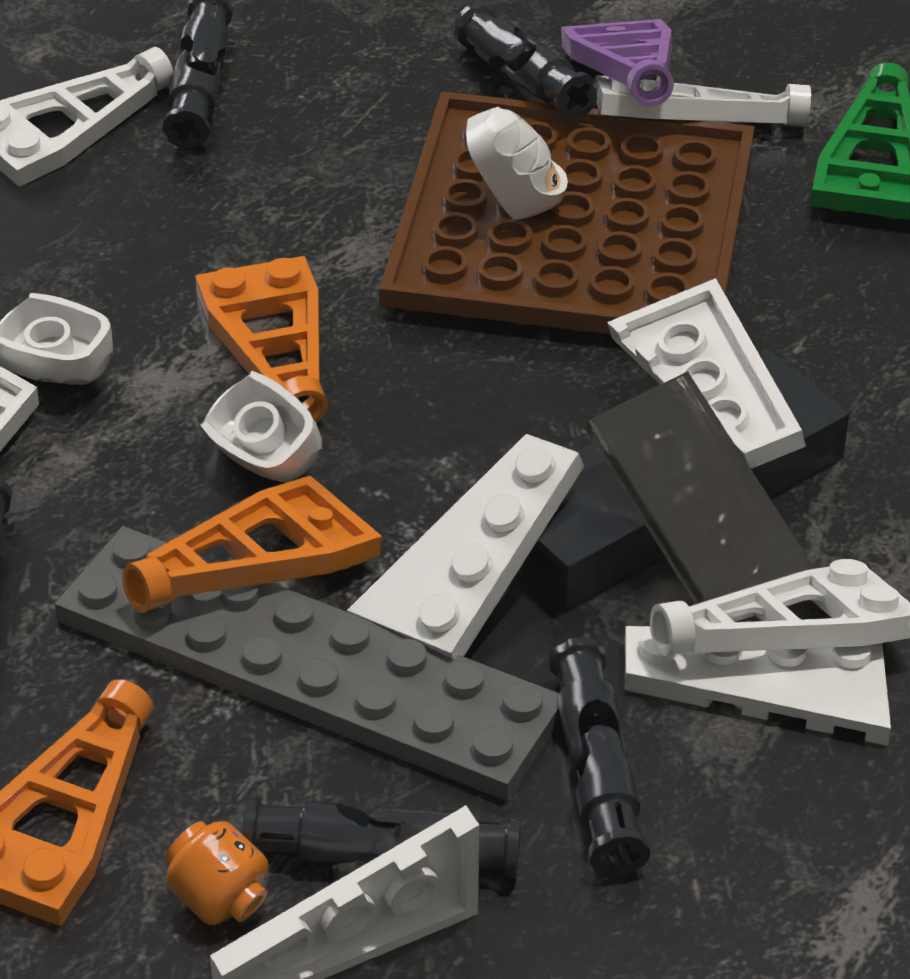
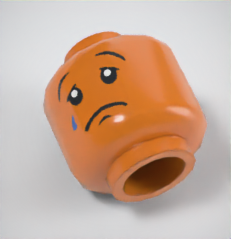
[164,821,269,925]

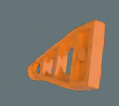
[195,256,328,423]
[122,476,382,613]
[0,680,154,926]

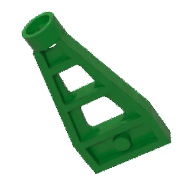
[810,63,910,220]

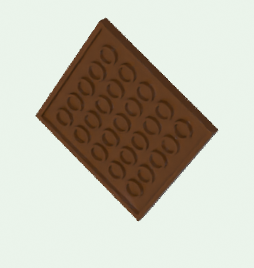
[379,91,754,334]

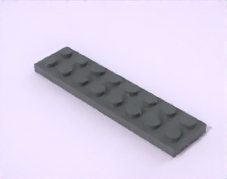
[55,526,561,802]

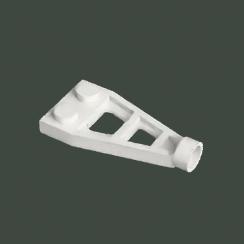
[0,47,174,187]
[596,75,811,127]
[650,559,910,656]

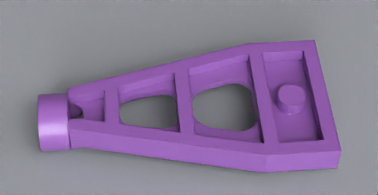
[561,19,674,106]

